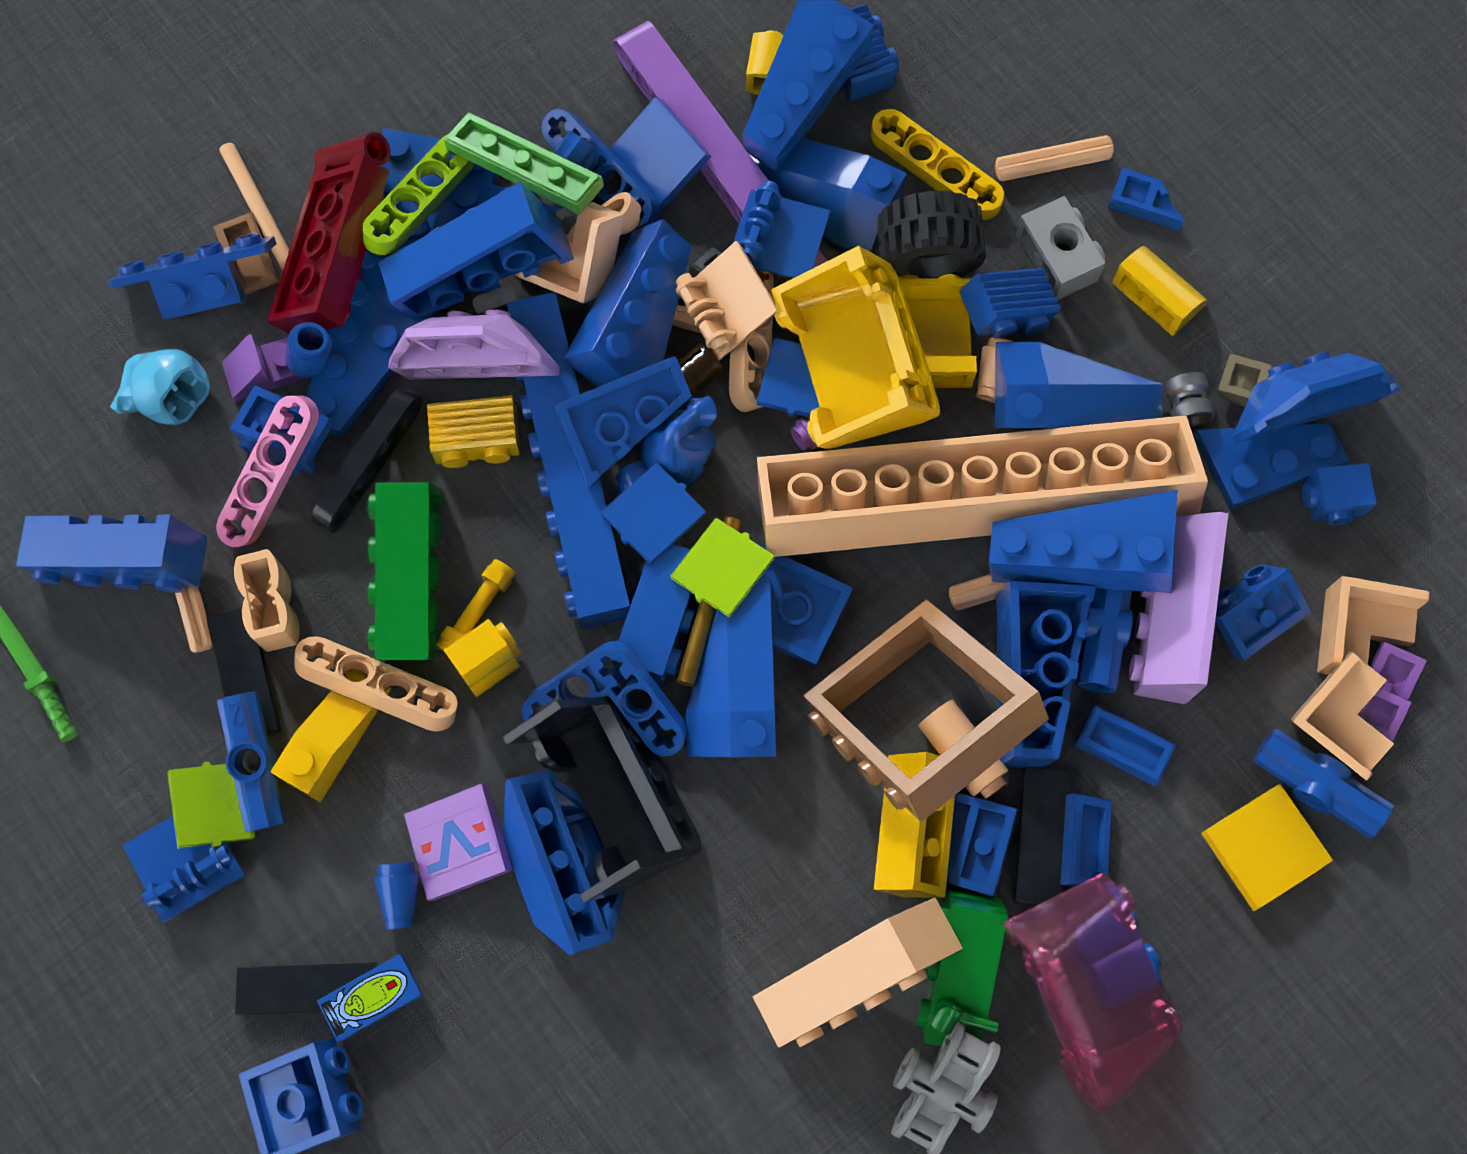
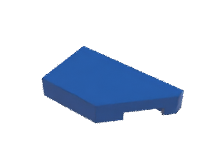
[1108,167,1184,232]

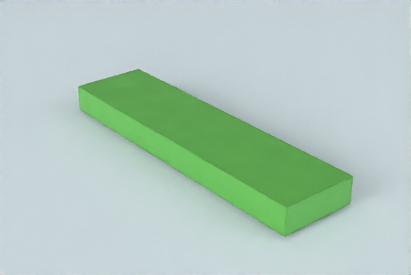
[444,112,604,215]

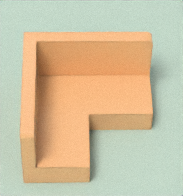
[514,202,624,304]
[1317,576,1430,675]
[1291,651,1394,781]

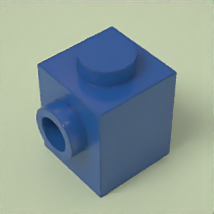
[1302,463,1377,526]

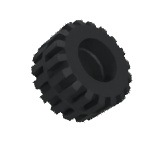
[877,191,986,278]

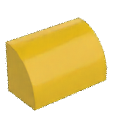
[1112,246,1208,336]

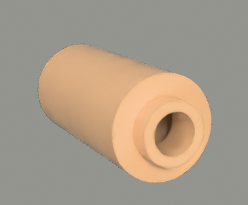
[918,699,1009,799]

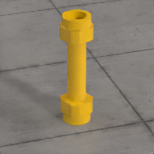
[436,559,516,652]

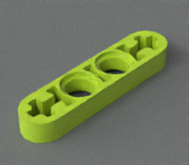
[363,135,474,256]

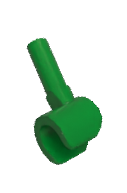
[928,998,998,1035]

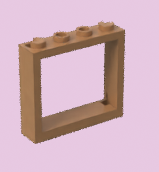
[803,599,1049,823]

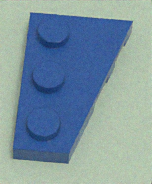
[553,356,692,486]
[1193,424,1350,510]

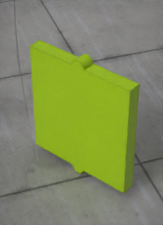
[670,518,775,618]
[167,762,255,849]

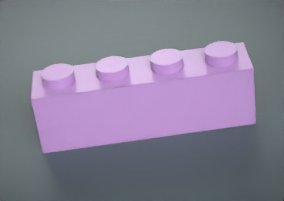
[1129,512,1229,704]

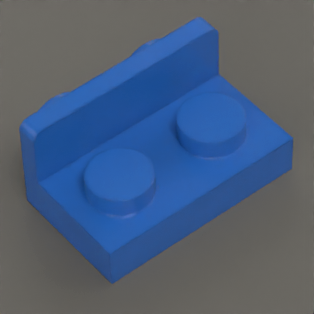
[230,385,333,475]
[1215,564,1312,661]

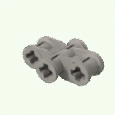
[891,1022,1001,1154]

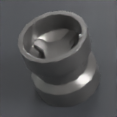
[1164,372,1215,427]

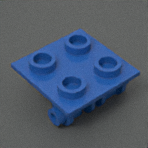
[733,181,831,279]
[123,816,245,923]

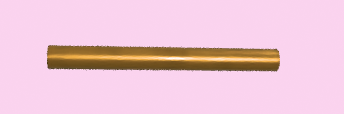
[677,517,741,687]

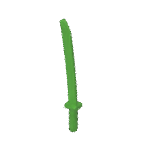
[0,605,78,742]

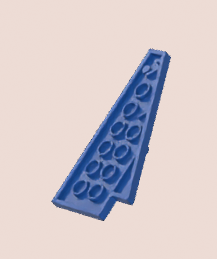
[306,128,507,437]

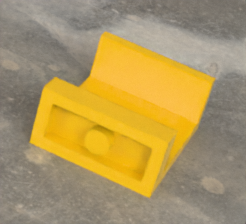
[899,274,977,388]

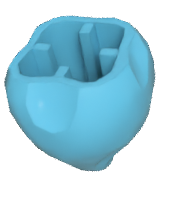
[110,349,210,426]

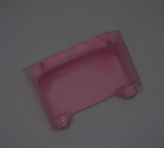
[1003,873,1183,1114]

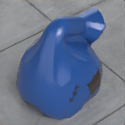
[641,395,718,488]

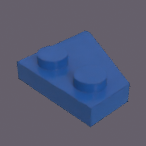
[947,793,1018,899]

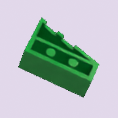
[916,886,1008,1046]

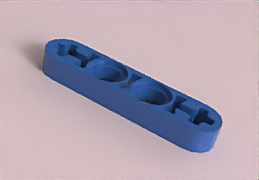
[541,109,661,229]

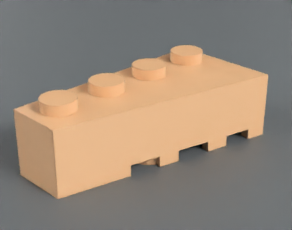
[753,897,963,1048]

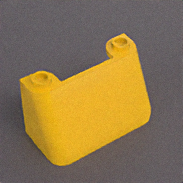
[771,246,940,449]

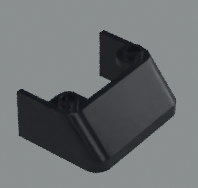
[503,696,701,903]

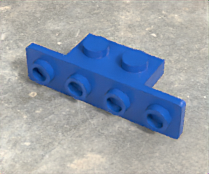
[108,233,277,320]

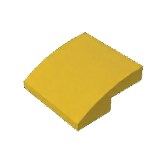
[1201,784,1333,911]

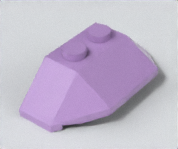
[388,310,560,380]

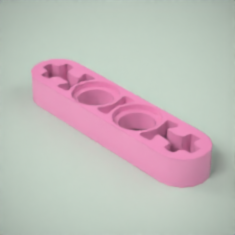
[216,396,319,547]

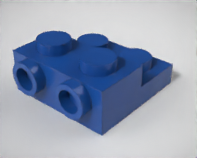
[238,1038,364,1154]

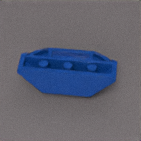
[1233,351,1401,444]
[503,769,625,955]

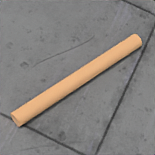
[219,143,289,272]

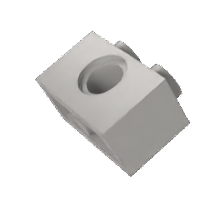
[1015,196,1106,300]

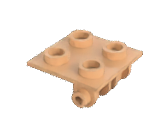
[675,241,779,361]

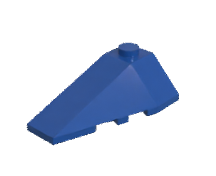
[749,138,907,253]
[995,342,1163,428]
[686,577,776,757]

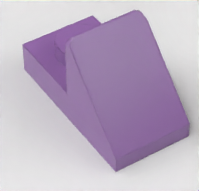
[222,334,310,402]

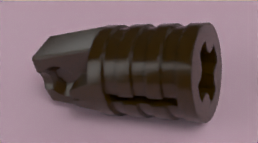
[678,343,724,398]

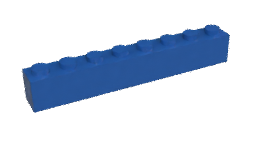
[506,292,630,629]

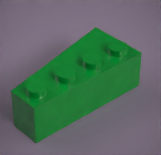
[368,482,444,660]

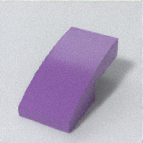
[1358,641,1427,742]

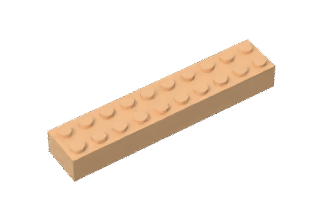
[757,415,1208,557]

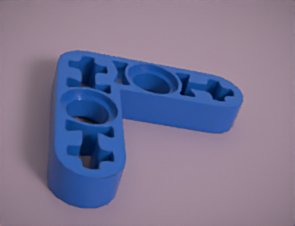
[522,641,687,756]

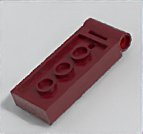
[267,132,391,334]

